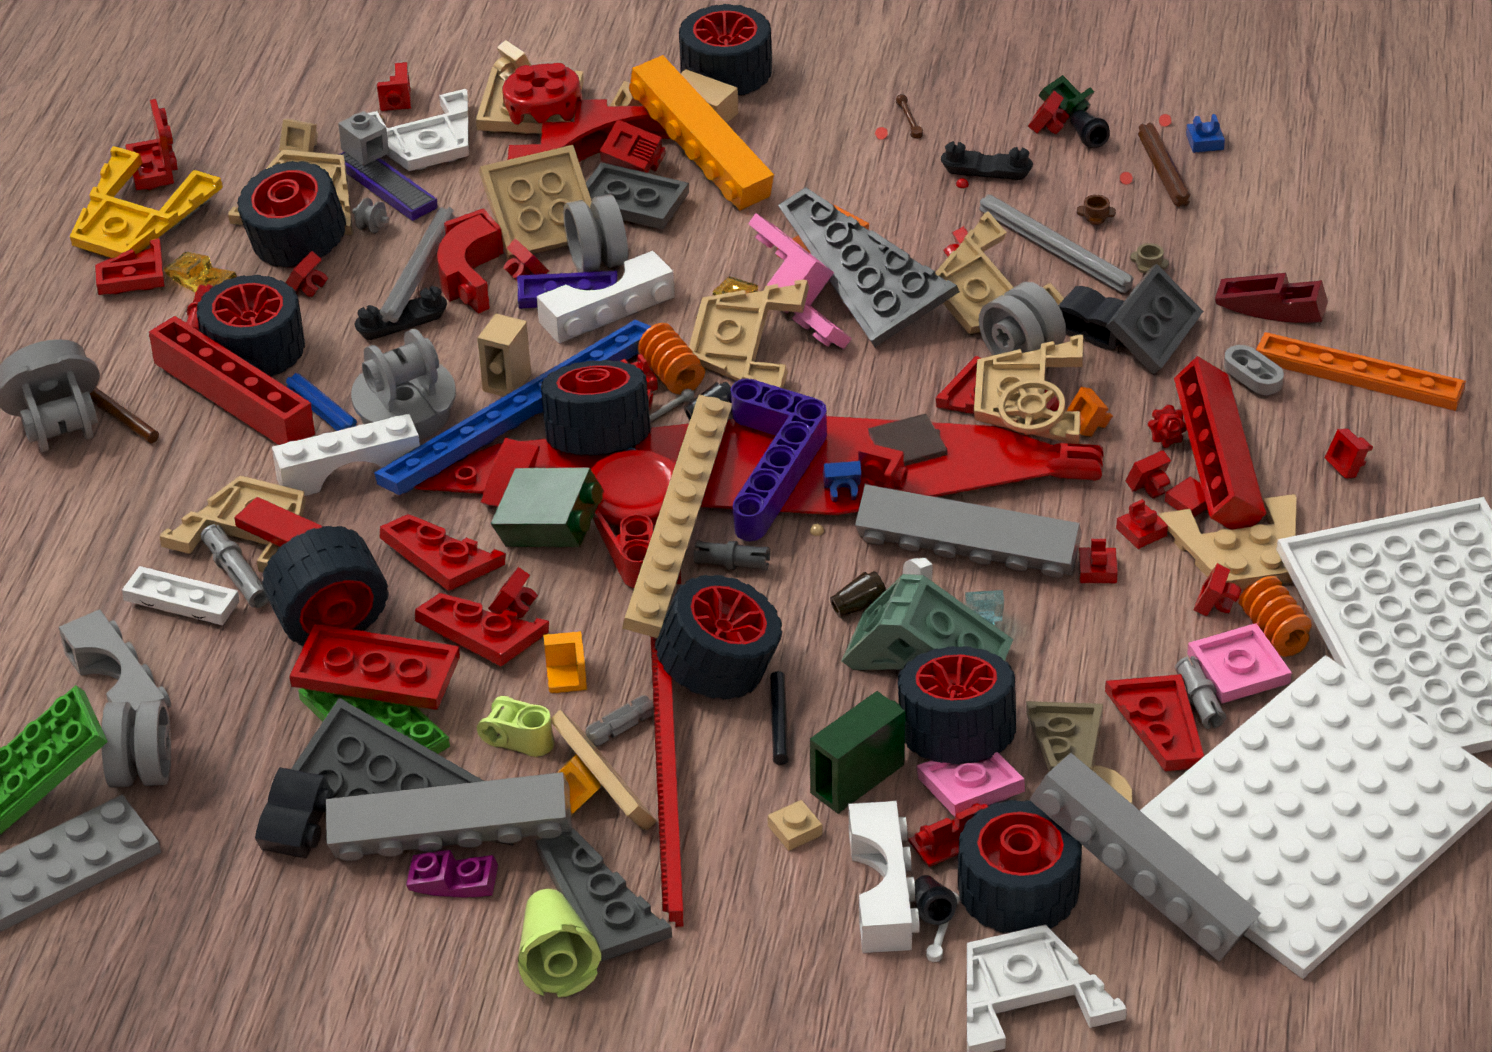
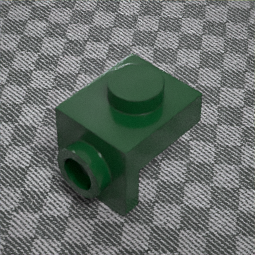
[1038,75,1095,120]

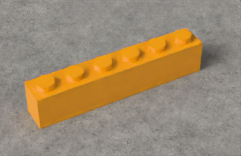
[629,55,774,211]

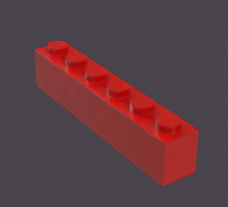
[148,316,316,445]
[1174,356,1266,530]

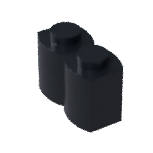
[1058,286,1124,350]
[255,767,333,859]

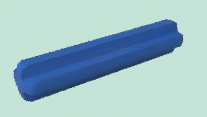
[286,373,357,431]

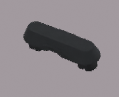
[941,141,1033,180]
[354,286,447,340]

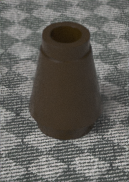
[830,571,886,617]

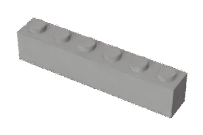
[855,484,1082,578]
[1029,753,1261,962]
[326,772,572,861]

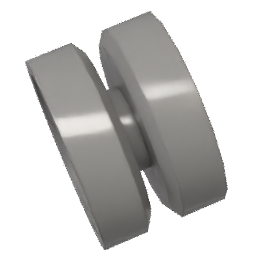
[563,194,628,273]
[979,282,1066,355]
[102,700,171,787]

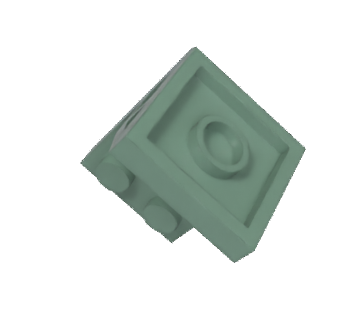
[841,574,1013,670]

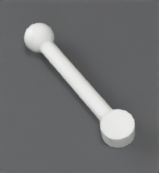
[926,891,960,962]

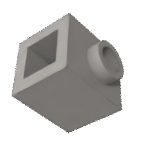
[338,111,389,166]

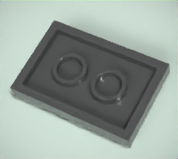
[586,162,689,229]
[1106,264,1204,374]

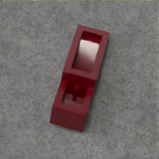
[1215,273,1328,323]

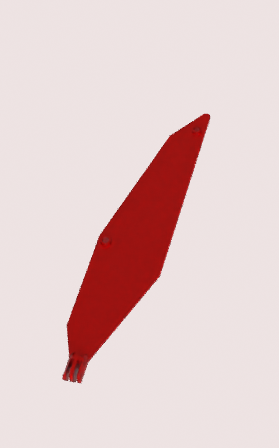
[414,416,1104,515]

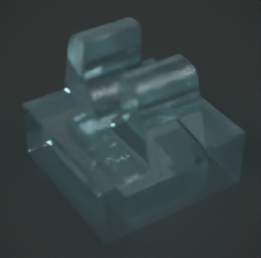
[964,590,1004,625]

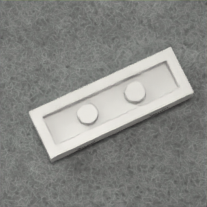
[122,566,240,625]

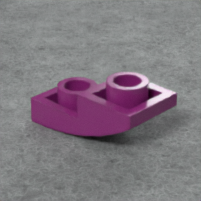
[406,850,499,898]

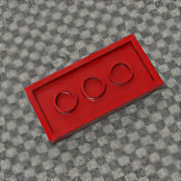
[289,624,460,710]

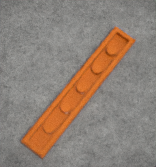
[1256,332,1466,411]

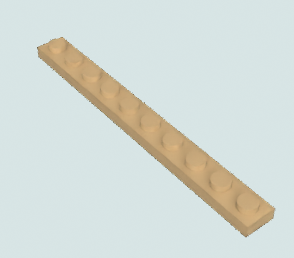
[622,394,732,638]

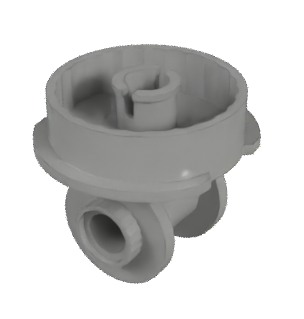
[351,329,456,440]
[0,339,100,453]

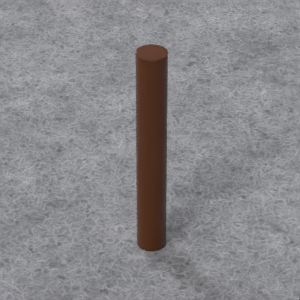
[90,387,159,443]

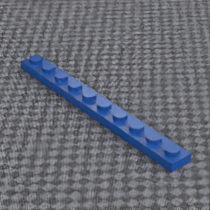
[374,320,651,495]

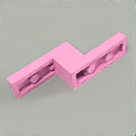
[748,213,852,349]

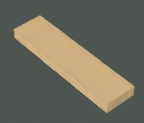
[551,710,657,830]

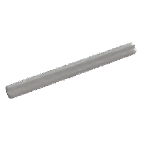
[979,194,1134,293]
[380,207,456,323]

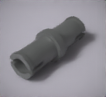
[694,540,770,571]

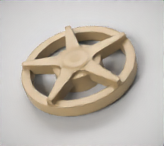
[998,379,1065,435]

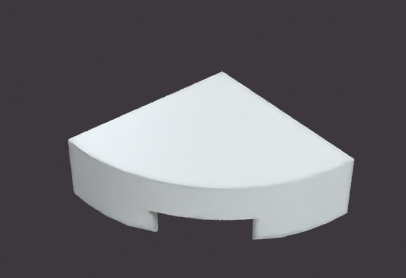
[903,558,932,581]

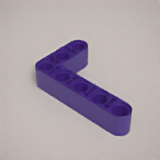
[731,378,827,541]

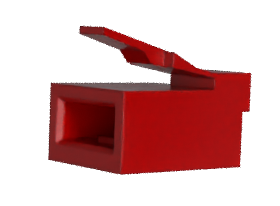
[600,119,666,173]

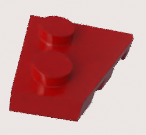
[95,238,165,295]

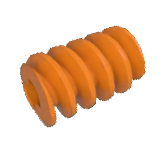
[638,322,705,395]
[1238,576,1312,657]

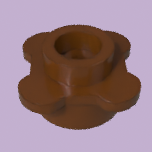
[1077,195,1116,225]

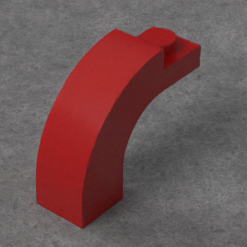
[437,215,499,314]

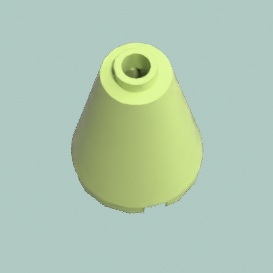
[518,889,601,997]

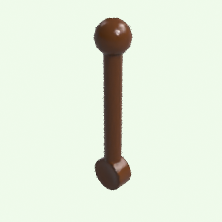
[896,94,923,139]

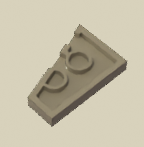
[1026,701,1103,772]

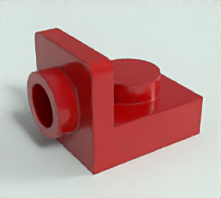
[377,62,411,111]
[858,442,908,490]

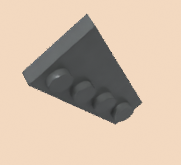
[536,828,672,962]

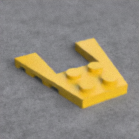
[69,146,223,258]

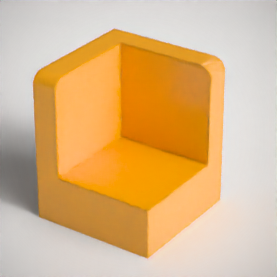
[543,631,587,693]
[557,754,602,815]

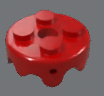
[502,63,582,125]

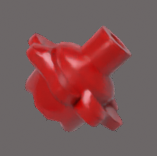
[1148,405,1187,448]

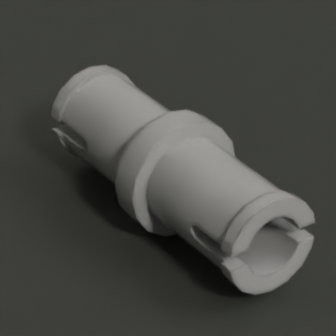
[1175,656,1226,729]

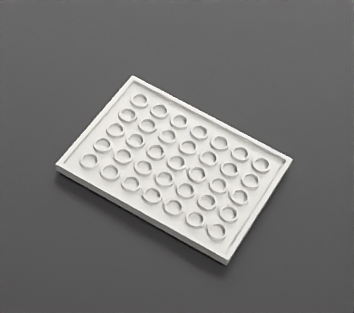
[1276,497,1492,754]
[1140,655,1492,979]

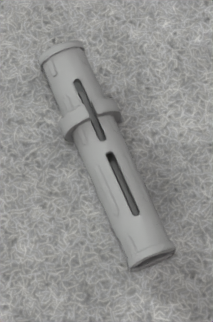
[201,524,269,608]

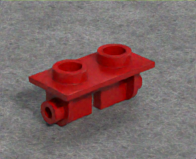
[908,803,988,867]

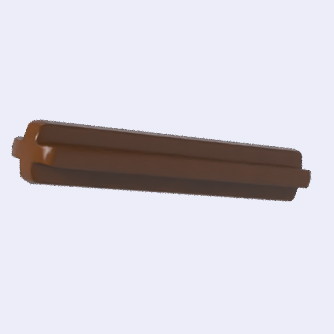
[1138,122,1191,207]

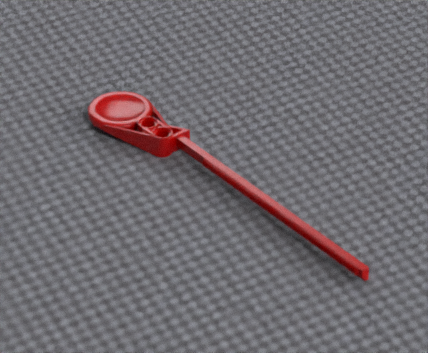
[591,450,684,927]

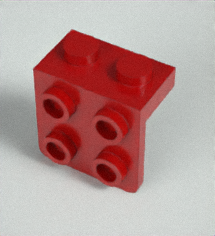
[125,99,178,191]

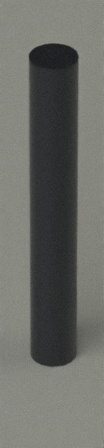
[770,671,789,765]

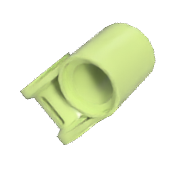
[477,696,554,757]

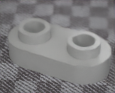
[1224,345,1284,396]

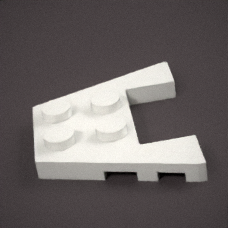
[368,89,469,171]
[967,924,1126,1052]

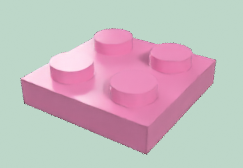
[1187,623,1292,704]
[917,752,1025,817]

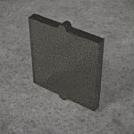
[868,413,947,466]

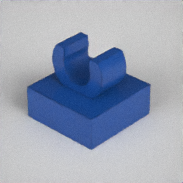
[1186,114,1225,153]
[823,461,861,502]

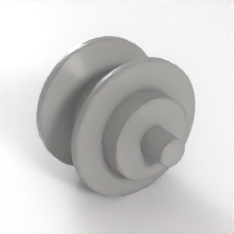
[352,198,389,233]

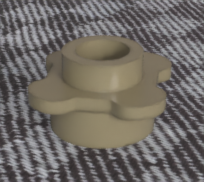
[1130,243,1169,274]

